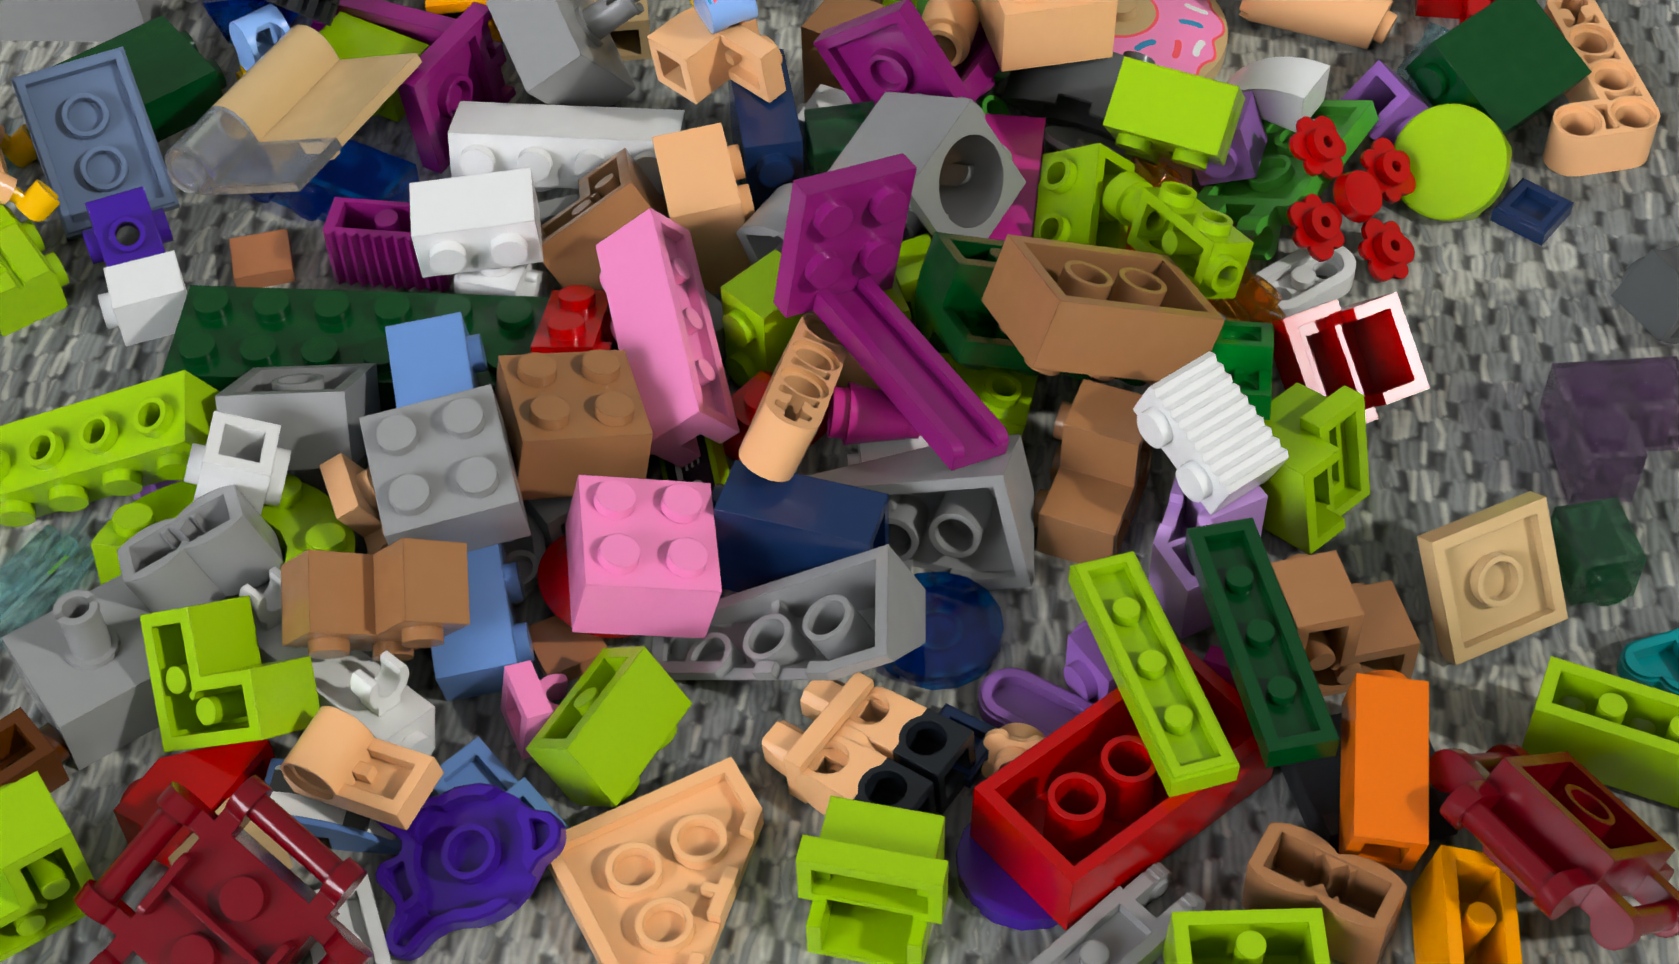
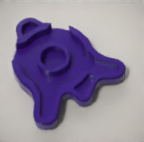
[373,783,567,961]

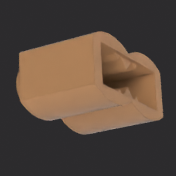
[1241,822,1407,964]

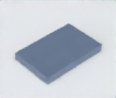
[10,46,180,241]

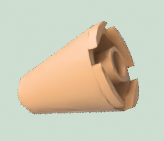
[1238,0,1398,50]

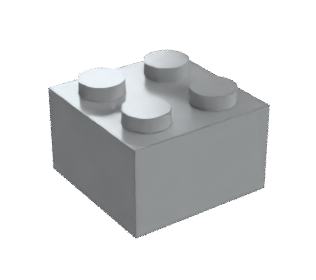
[359,384,531,552]

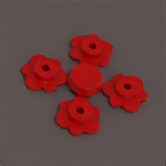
[1287,116,1416,282]

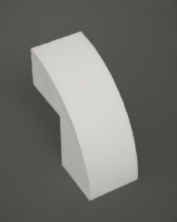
[1226,57,1330,133]

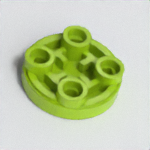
[1394,104,1512,222]

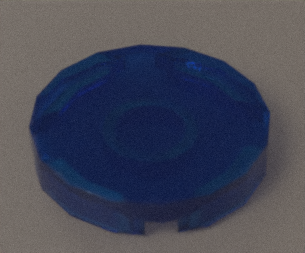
[883,571,1004,690]

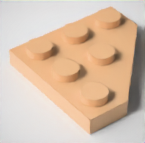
[548,756,764,964]

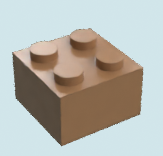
[495,349,653,500]

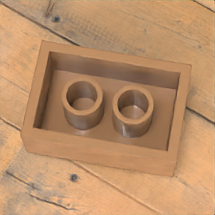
[981,234,1225,385]

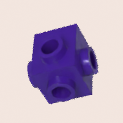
[82,186,174,267]

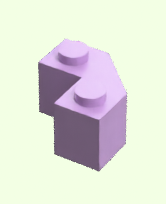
[1148,477,1268,639]

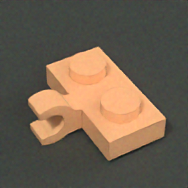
[319,453,389,554]

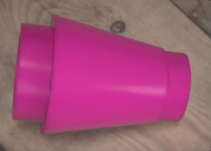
[827,381,920,445]

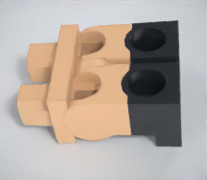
[762,672,976,815]

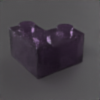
[1538,356,1679,505]

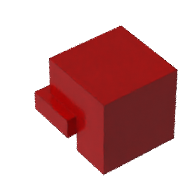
[1272,292,1430,424]

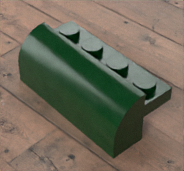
[915,232,1146,386]

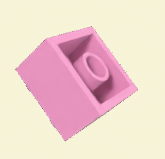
[565,475,722,638]

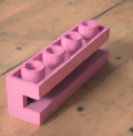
[595,208,740,468]

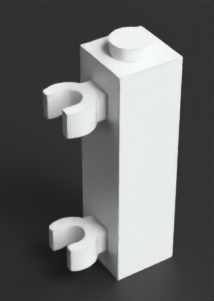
[239,566,435,756]

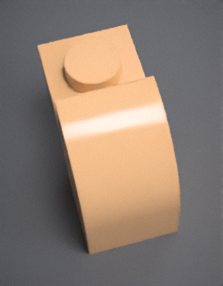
[647,7,786,104]

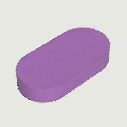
[978,668,1094,737]

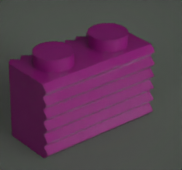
[323,197,454,293]

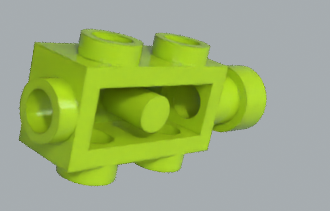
[1102,171,1254,299]

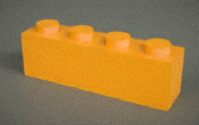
[1410,845,1522,964]

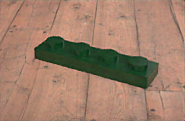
[1185,517,1340,768]

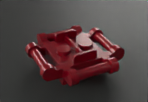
[1429,744,1679,951]
[73,774,373,964]

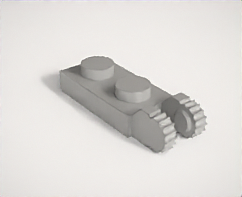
[1028,862,1207,964]

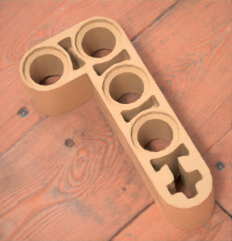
[1543,0,1660,176]
[739,312,881,482]

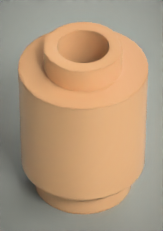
[922,0,979,67]

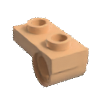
[280,706,444,831]

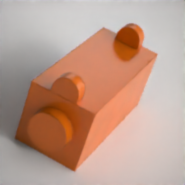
[1339,670,1429,871]

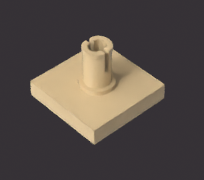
[1417,491,1568,665]

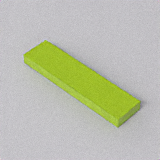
[1068,551,1240,798]

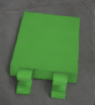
[1196,100,1379,261]

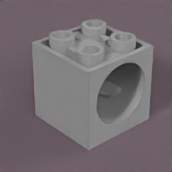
[828,92,1026,241]

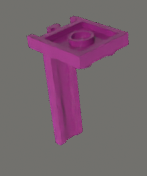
[311,0,516,174]
[813,0,1000,121]
[773,153,1009,471]

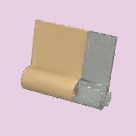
[164,24,422,195]

